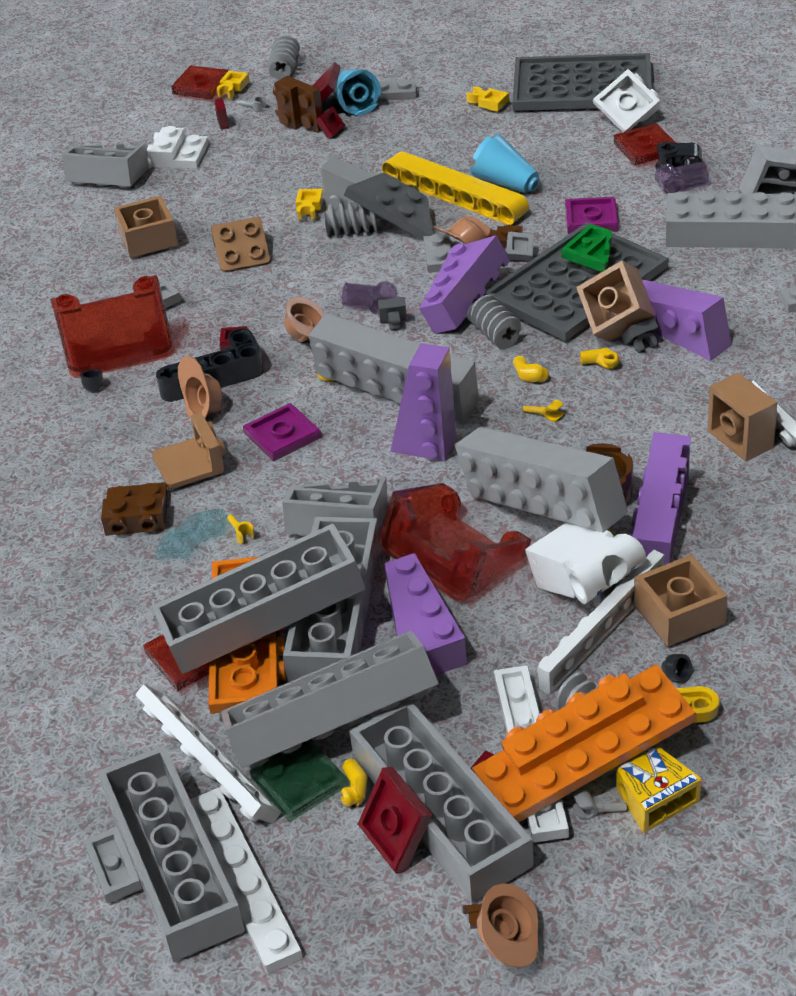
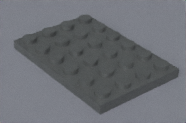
[513,53,652,111]
[484,222,669,342]

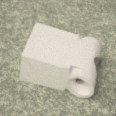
[525,523,646,604]

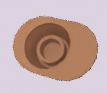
[433,217,491,244]
[284,296,324,342]
[178,356,222,419]
[477,883,538,968]

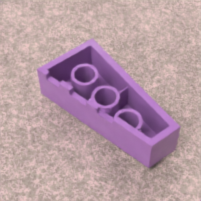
[419,235,510,334]
[642,280,732,361]
[390,343,456,461]
[628,432,691,565]
[385,553,467,676]

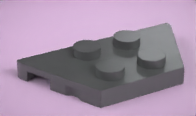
[343,172,433,240]

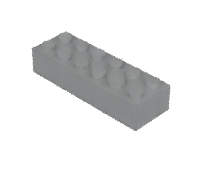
[665,192,796,249]
[309,313,479,423]
[455,427,628,533]
[283,517,380,682]
[151,524,366,674]
[221,630,438,768]
[350,699,534,903]
[97,745,245,962]

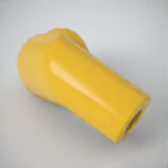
[579,348,620,369]
[513,356,549,383]
[340,759,368,807]

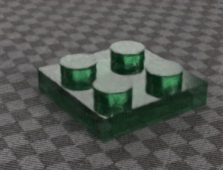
[249,739,348,823]

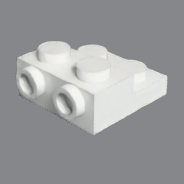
[593,69,660,134]
[147,126,209,168]

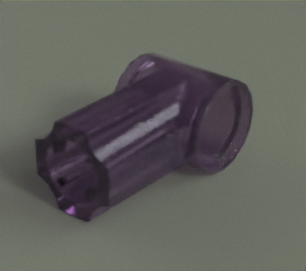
[655,162,709,195]
[341,281,398,315]

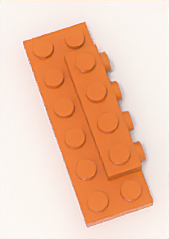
[208,556,286,714]
[472,664,697,823]

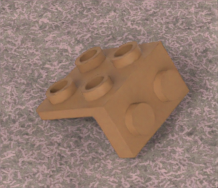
[211,216,270,272]
[152,412,226,489]

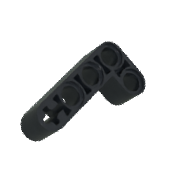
[156,328,264,402]

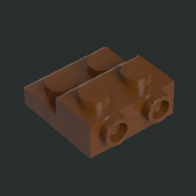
[273,76,323,133]
[101,482,168,536]

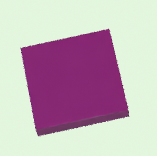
[565,197,619,234]
[243,403,322,462]

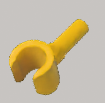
[523,400,565,422]
[227,514,254,544]

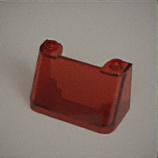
[50,275,175,378]
[380,483,532,601]

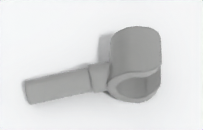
[238,95,266,112]
[572,791,627,820]

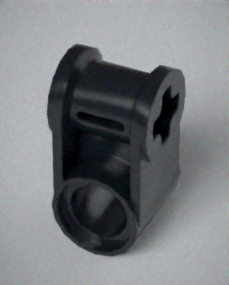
[655,142,703,174]

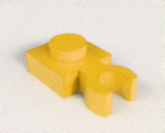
[217,71,250,99]
[466,87,510,112]
[295,189,324,220]

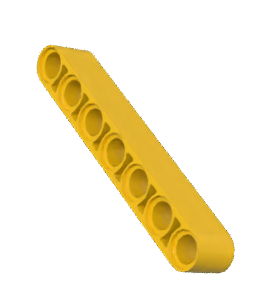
[381,151,529,225]

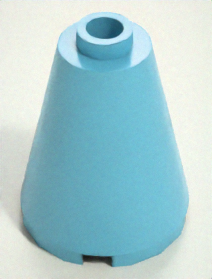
[334,69,381,116]
[470,133,540,194]

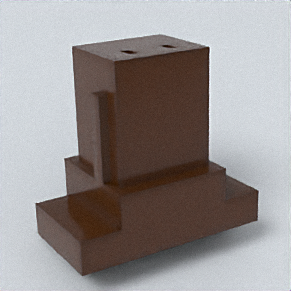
[463,904,482,929]

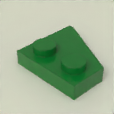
[561,224,612,272]

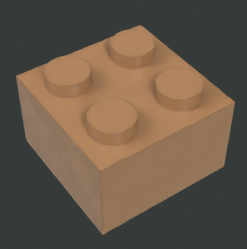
[114,196,178,258]
[576,260,656,342]
[707,372,778,462]
[634,554,727,647]

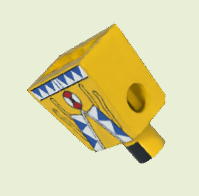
[616,747,701,833]

